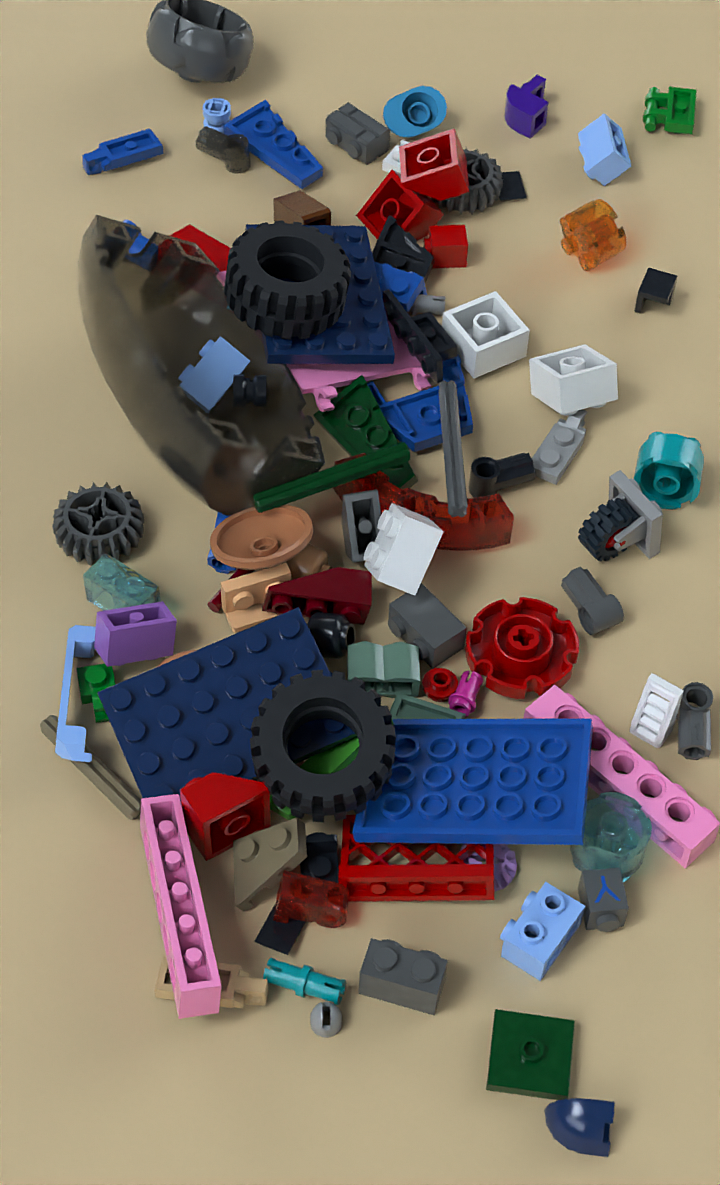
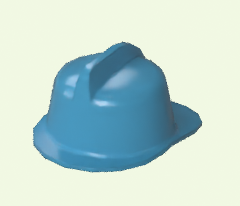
[383,86,447,138]

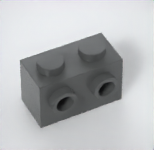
[359,938,448,1016]

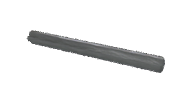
[438,380,468,518]

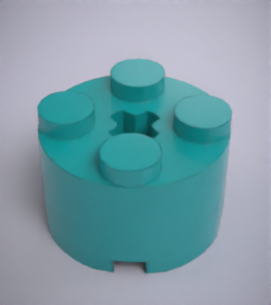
[634,432,704,509]

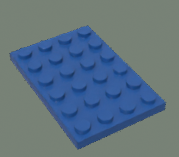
[352,718,593,845]

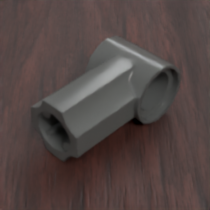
[561,567,624,635]
[676,682,714,760]

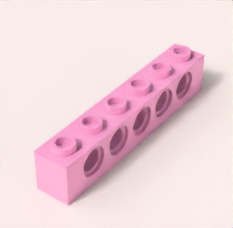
[523,685,720,868]
[140,794,221,1019]

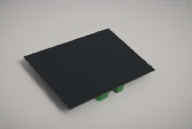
[499,171,527,201]
[254,902,310,955]

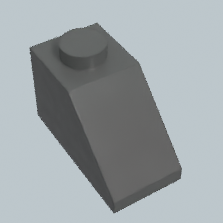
[341,489,381,563]

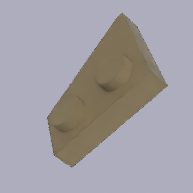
[233,817,307,911]

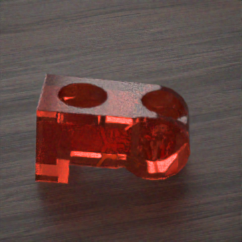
[273,871,350,928]

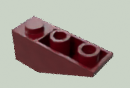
[262,567,372,625]

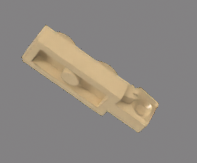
[154,955,268,1008]

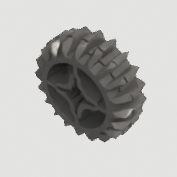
[431,147,503,215]
[52,482,145,566]

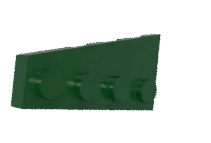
[313,375,418,502]

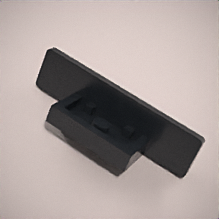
[383,289,458,384]

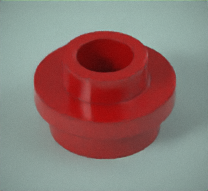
[422,668,458,702]

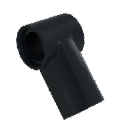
[468,453,536,501]

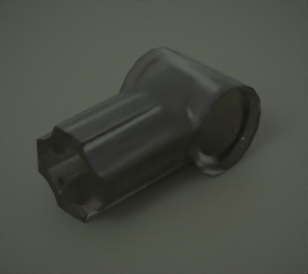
[196,126,251,173]

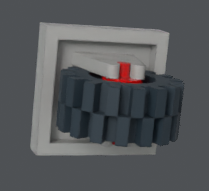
[578,470,663,561]

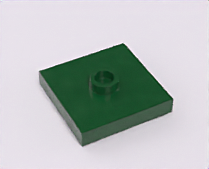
[486,1009,575,1100]

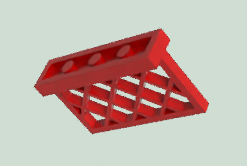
[338,815,494,902]

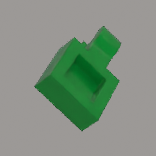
[76,663,115,723]

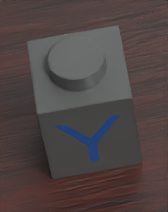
[578,867,629,932]

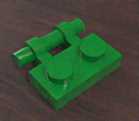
[643,86,697,134]

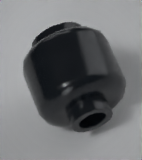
[306,612,356,659]

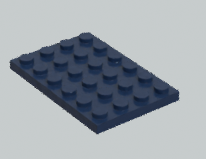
[245,224,395,364]
[97,607,357,802]

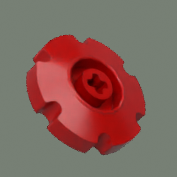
[465,597,579,699]

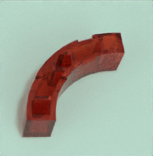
[333,453,514,551]

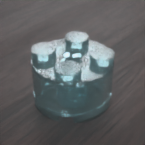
[570,792,652,882]

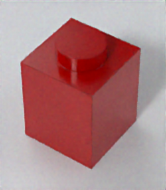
[423,225,468,269]

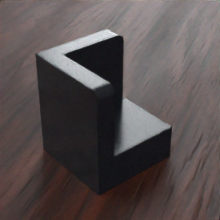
[634,267,678,313]

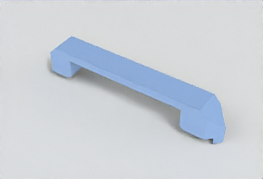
[55,625,96,762]

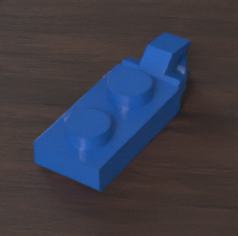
[82,128,163,175]

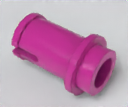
[448,670,483,717]

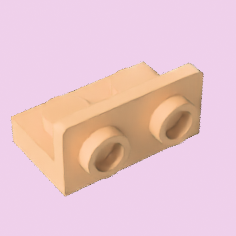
[220,562,291,633]

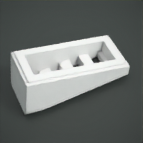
[630,673,684,748]

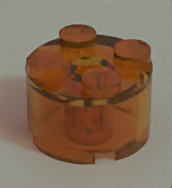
[560,199,626,272]

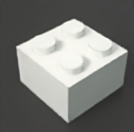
[442,291,530,378]
[529,344,618,416]
[364,503,444,595]

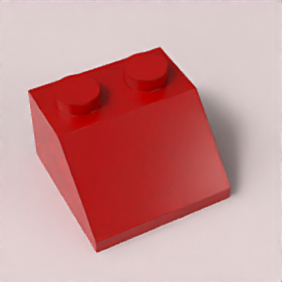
[399,128,469,201]
[356,170,444,241]
[180,772,271,861]

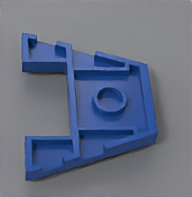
[367,354,473,452]

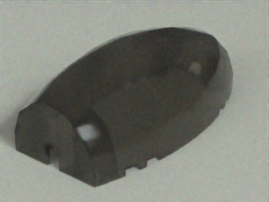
[78,214,325,516]

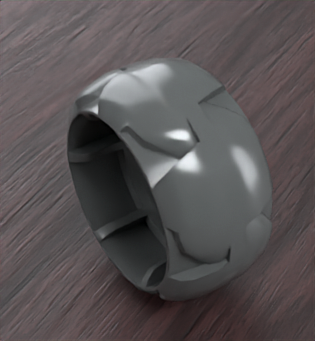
[146,0,254,83]

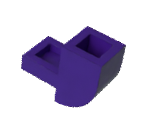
[504,75,549,139]

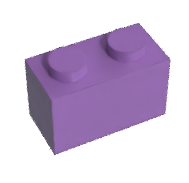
[94,601,177,667]

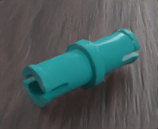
[263,958,346,1005]

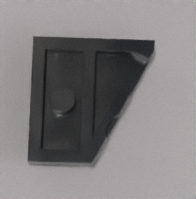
[372,215,434,283]

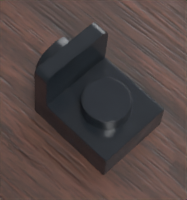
[300,832,340,895]

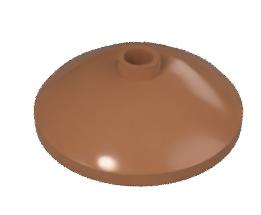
[210,504,313,570]

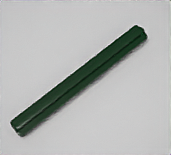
[252,442,411,513]

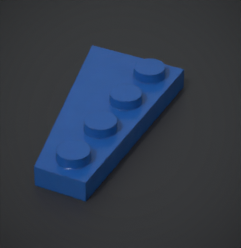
[224,99,323,189]

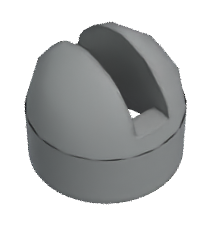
[310,1002,342,1038]

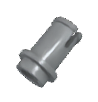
[409,294,445,316]

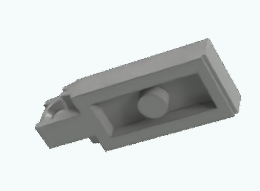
[532,409,587,485]

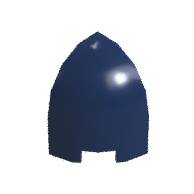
[544,1098,615,1157]

